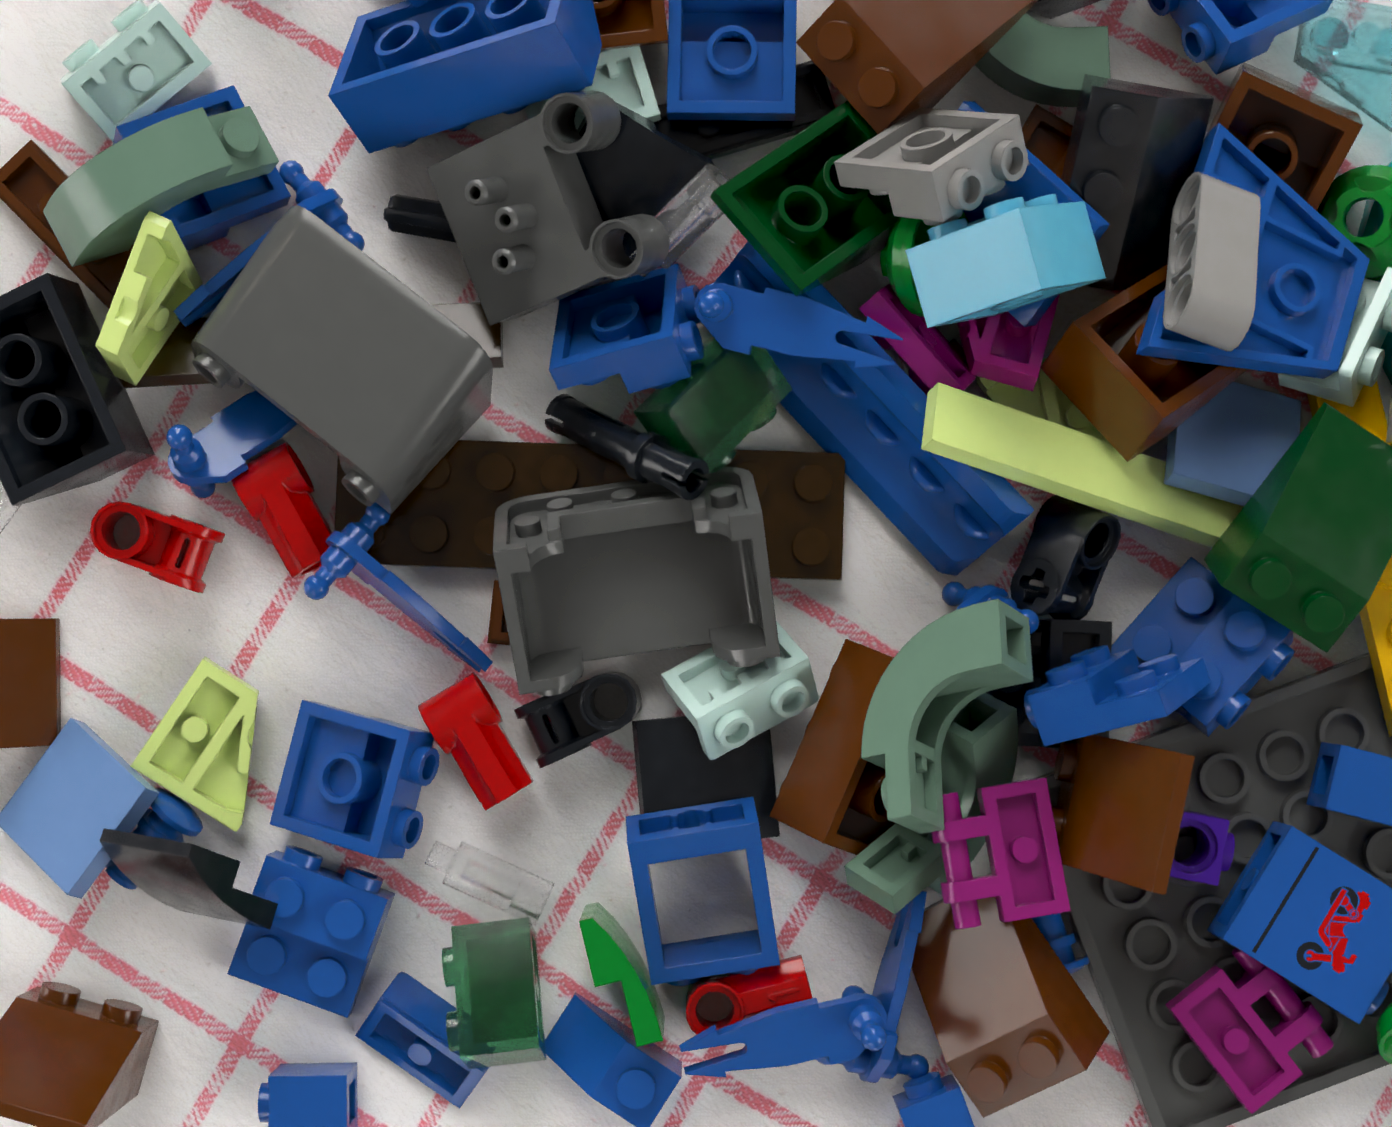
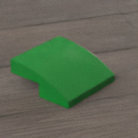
[579,902,665,1047]

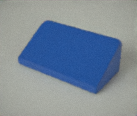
[355,972,503,1109]

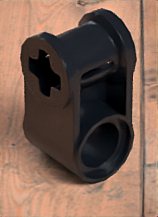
[1010,495,1121,620]
[514,671,642,768]

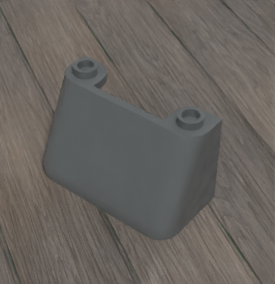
[191,205,493,514]
[493,467,780,696]

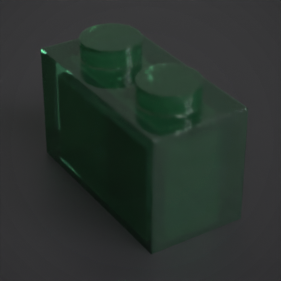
[633,335,792,473]
[442,917,546,1069]

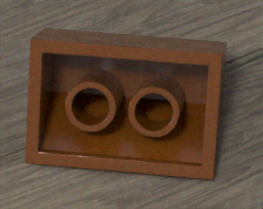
[770,639,895,855]

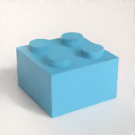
[905,194,1106,328]

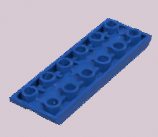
[714,242,1034,576]

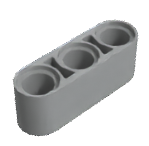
[1163,172,1261,352]

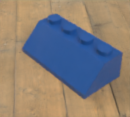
[328,0,602,154]

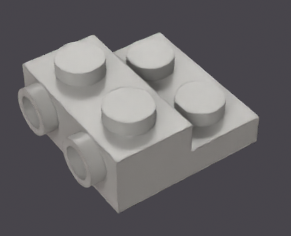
[834,108,1029,226]

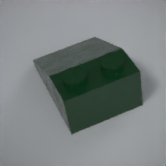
[710,100,900,297]
[1204,402,1392,653]

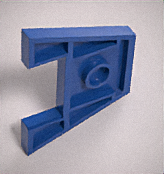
[1136,123,1370,379]

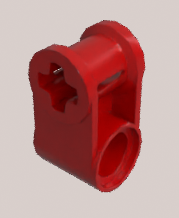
[90,501,225,594]

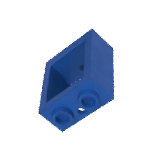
[626,797,780,986]

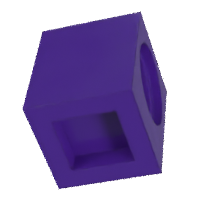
[1170,810,1235,886]

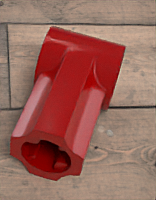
[231,442,332,578]
[418,672,534,811]
[686,955,812,1035]

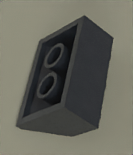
[1061,74,1214,291]
[0,273,155,506]

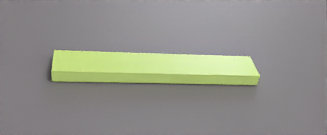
[921,382,1244,548]

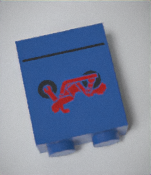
[1207,821,1392,1024]

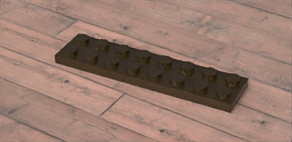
[335,440,845,581]

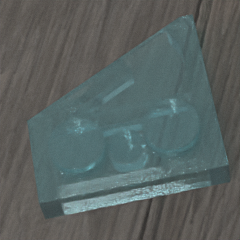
[1293,0,1392,132]

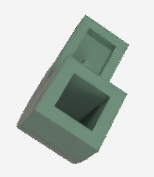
[975,13,1111,107]
[43,106,279,267]
[861,599,1033,834]
[844,693,1018,914]

